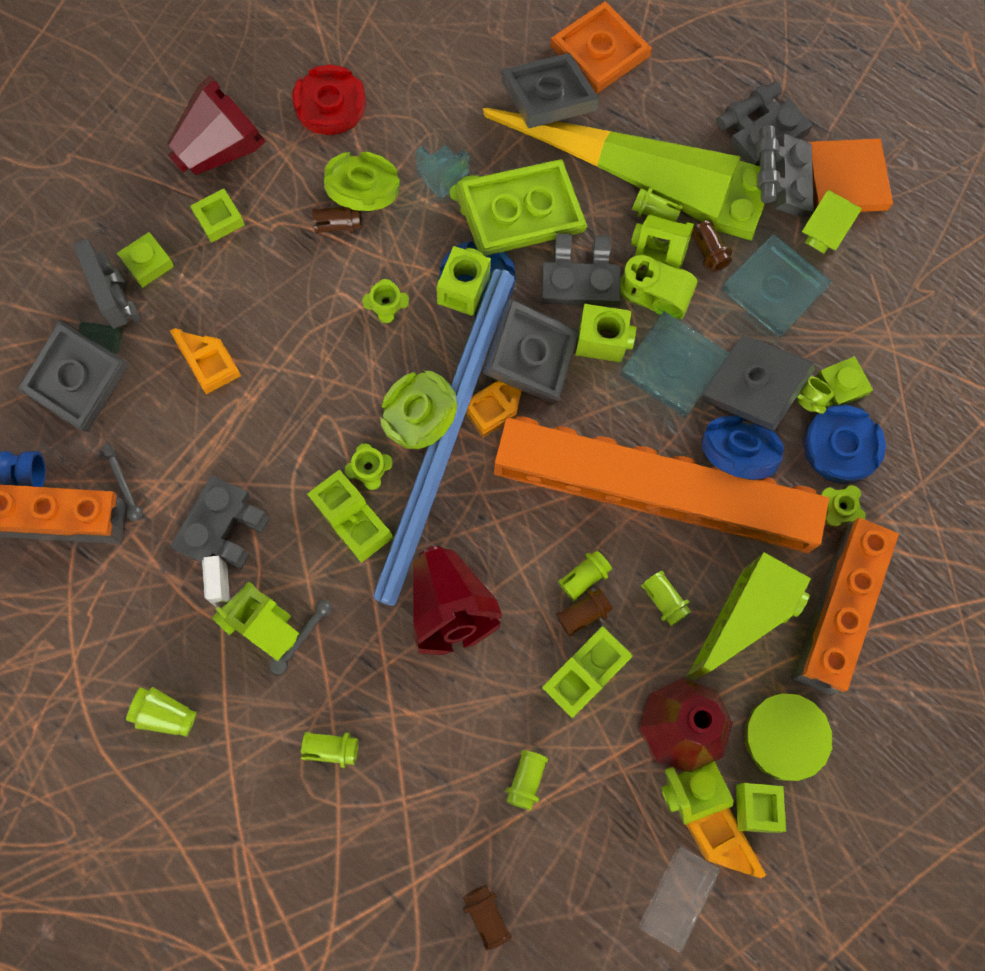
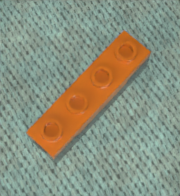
[0,485,128,544]
[791,517,899,696]

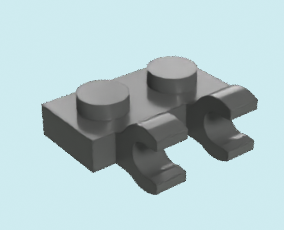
[542,234,620,307]
[72,238,141,331]
[170,475,270,569]

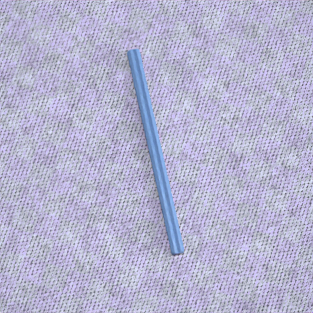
[373,269,514,606]

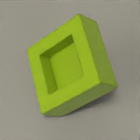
[190,189,245,243]
[117,232,175,288]
[816,356,873,406]
[736,783,786,833]

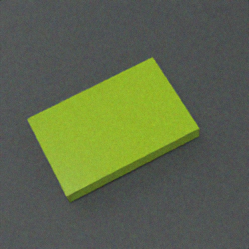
[455,159,588,256]

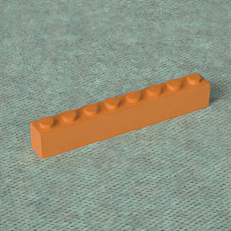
[493,417,829,553]

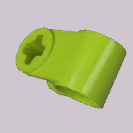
[620,255,698,320]

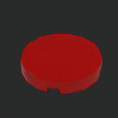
[292,64,367,135]

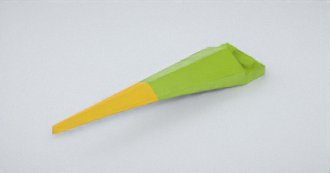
[483,108,765,241]

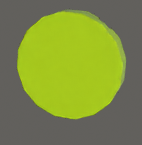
[324,152,400,211]
[380,370,457,449]
[744,693,832,781]

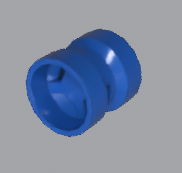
[0,451,46,487]

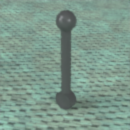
[102,443,143,521]
[269,600,332,675]

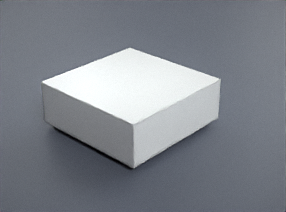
[202,556,230,607]

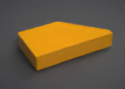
[170,328,241,395]
[466,380,521,438]
[686,808,766,878]

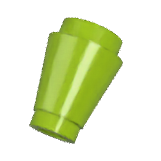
[126,687,197,737]

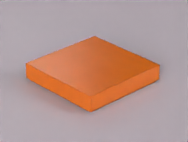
[550,1,652,95]
[808,138,893,212]

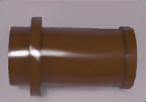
[312,207,362,234]
[691,220,732,272]
[556,589,612,637]
[463,885,512,951]

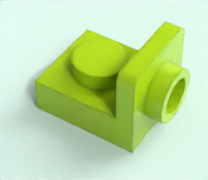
[661,761,733,825]

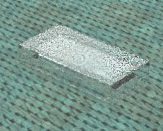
[638,846,721,953]

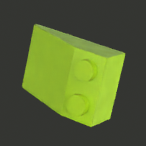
[686,552,811,681]

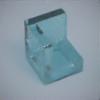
[415,145,470,199]

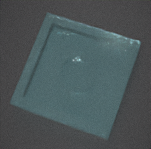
[722,234,832,338]
[620,311,730,418]

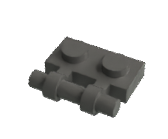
[716,82,813,166]
[756,126,814,218]

